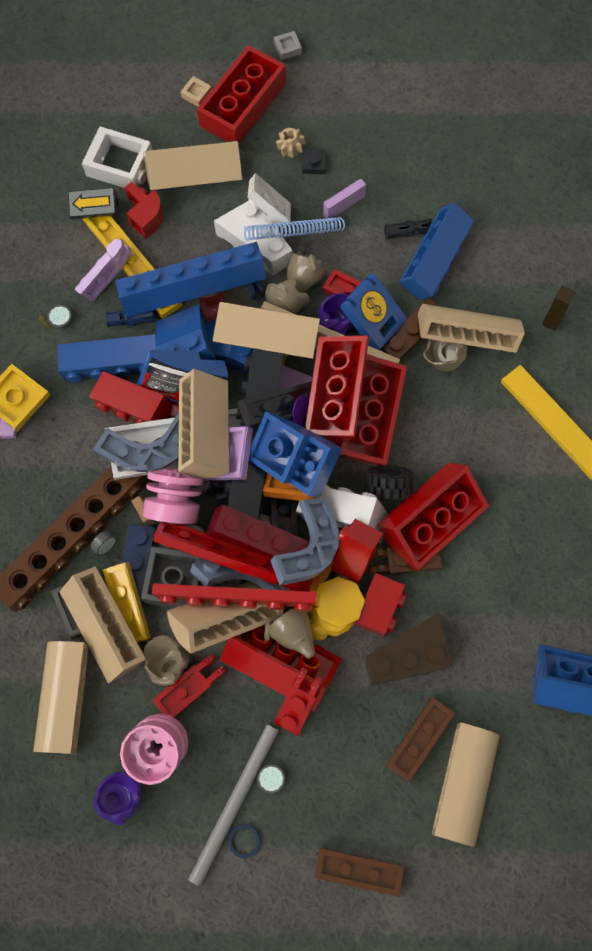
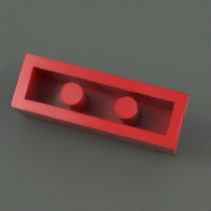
[89,371,173,424]

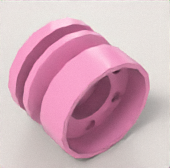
[143,469,203,524]
[120,713,189,785]

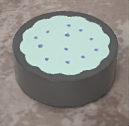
[48,305,73,330]
[91,531,117,556]
[257,764,285,793]

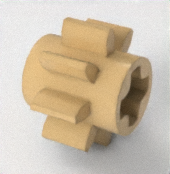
[276,128,306,158]

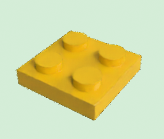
[0,364,50,432]

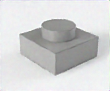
[274,31,302,60]

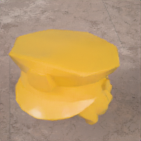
[308,577,365,640]

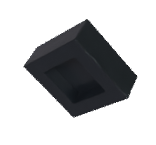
[302,150,326,174]

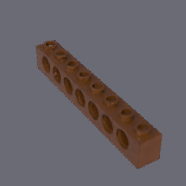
[0,466,152,612]

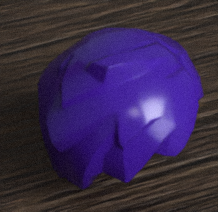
[318,293,354,335]
[93,772,141,825]

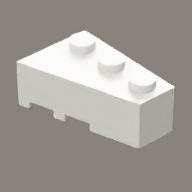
[214,201,292,275]
[296,485,388,543]

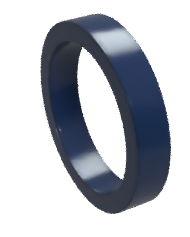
[229,825,260,858]

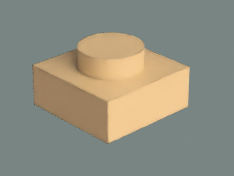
[180,76,212,107]

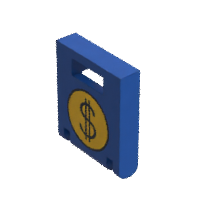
[340,274,407,350]

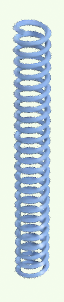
[244,217,345,241]

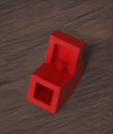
[125,182,163,239]

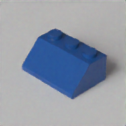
[533,644,592,716]

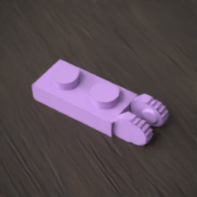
[75,239,132,302]

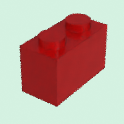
[331,519,383,584]
[354,573,407,638]

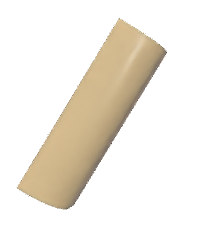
[143,141,242,190]
[213,302,320,359]
[418,304,525,353]
[178,369,229,478]
[60,566,146,684]
[167,581,283,654]
[33,641,89,754]
[432,722,500,847]

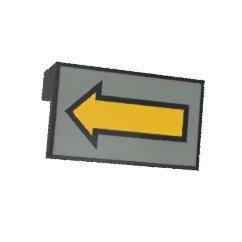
[68,187,119,220]

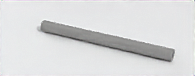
[188,725,279,886]

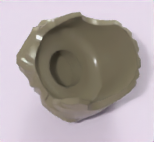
[265,280,310,314]
[423,339,467,372]
[143,635,189,686]

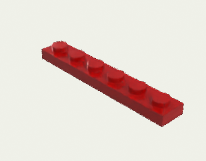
[153,522,313,592]
[152,583,320,612]

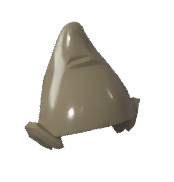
[287,250,327,293]
[264,608,315,659]

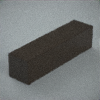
[542,285,576,331]

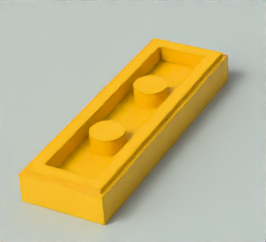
[102,562,151,642]

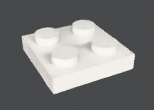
[248,173,291,228]

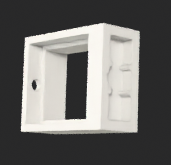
[82,127,152,188]

